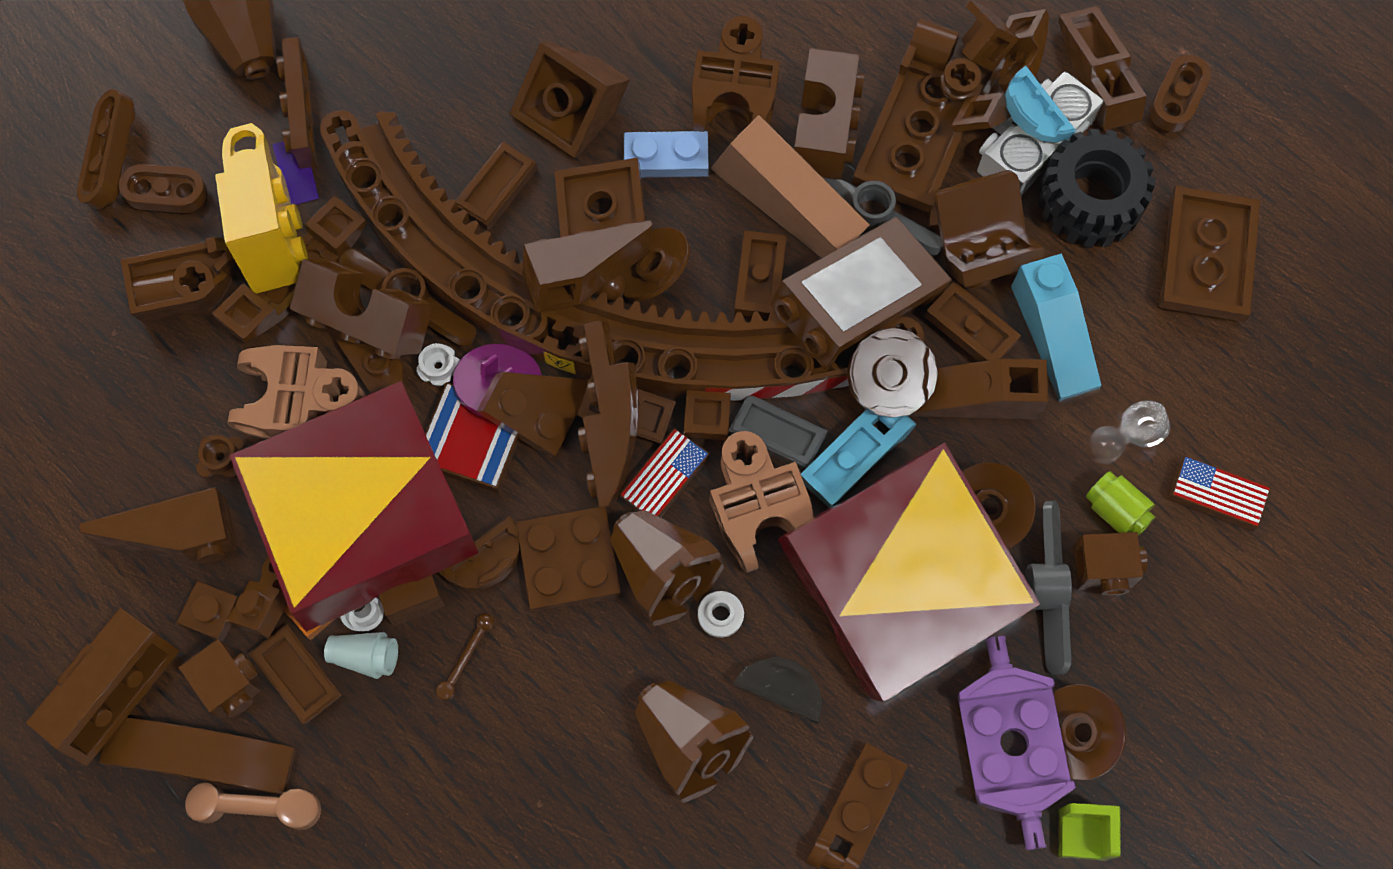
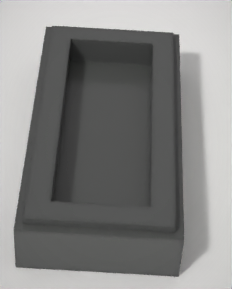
[728,395,828,471]

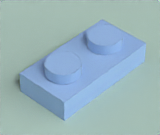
[624,131,708,177]

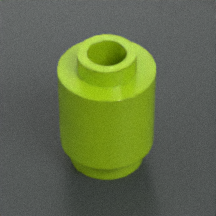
[1086,471,1155,536]

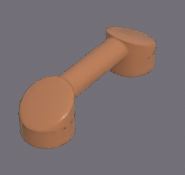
[185,782,321,830]

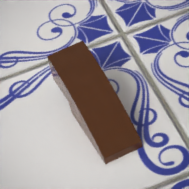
[1059,6,1147,131]

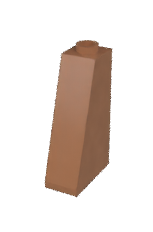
[711,115,869,258]

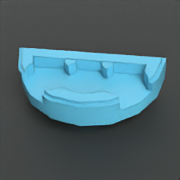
[1005,66,1076,143]

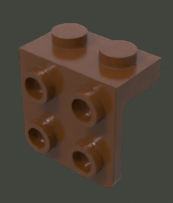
[934,170,1045,288]

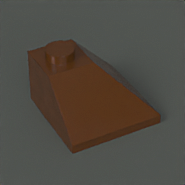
[509,40,631,158]

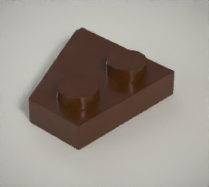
[476,372,588,457]

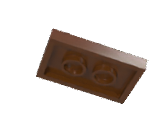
[1159,186,1260,322]

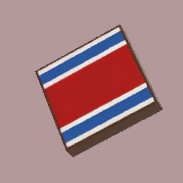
[425,382,520,493]

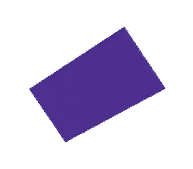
[273,141,319,205]

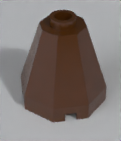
[183,0,276,80]
[610,510,724,627]
[634,680,753,803]

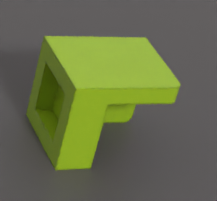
[1058,803,1120,861]

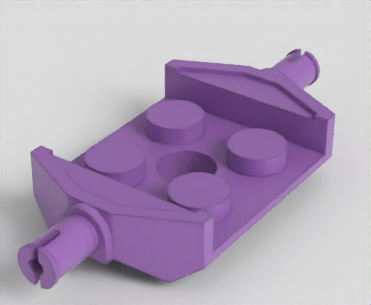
[958,636,1075,850]

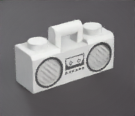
[977,72,1104,196]

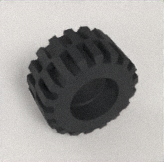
[1037,129,1156,248]

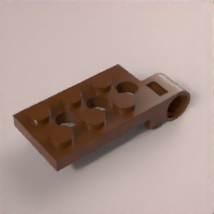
[852,18,983,213]

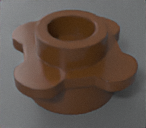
[196,435,245,479]

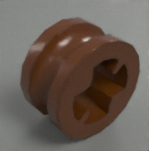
[940,58,981,102]

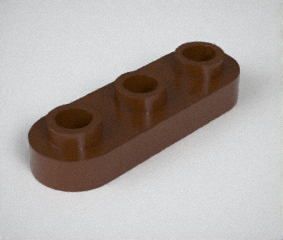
[77,89,135,209]

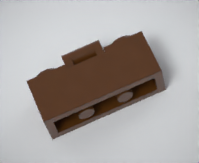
[26,607,180,766]

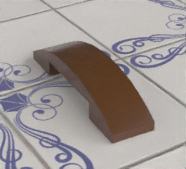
[951,9,1049,132]
[212,195,367,343]
[99,718,296,795]

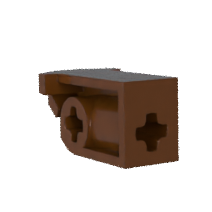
[120,237,239,323]

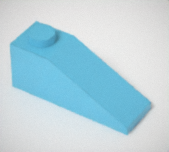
[1011,253,1101,401]

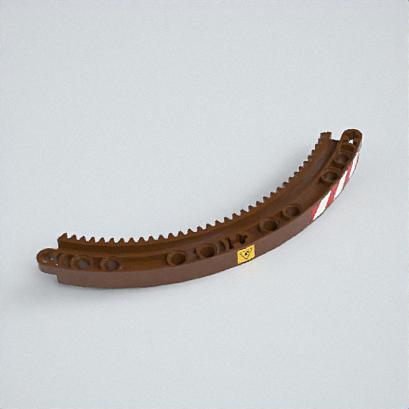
[320,110,924,402]

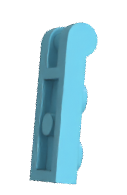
[801,410,916,508]

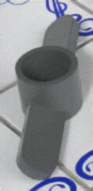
[822,177,942,255]
[1025,500,1072,675]

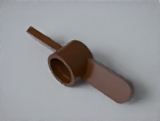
[339,249,476,346]

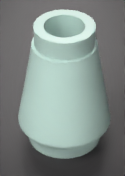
[324,632,398,679]

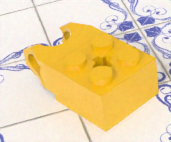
[215,123,308,294]

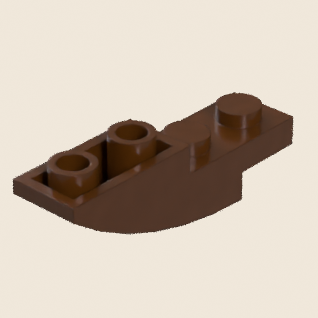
[579,320,638,507]

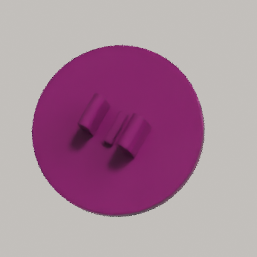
[453,344,541,417]

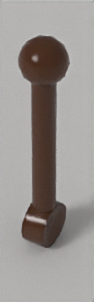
[436,613,494,701]

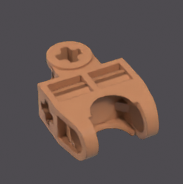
[227,345,366,439]
[709,431,814,573]

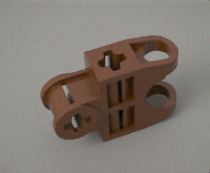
[692,16,780,132]

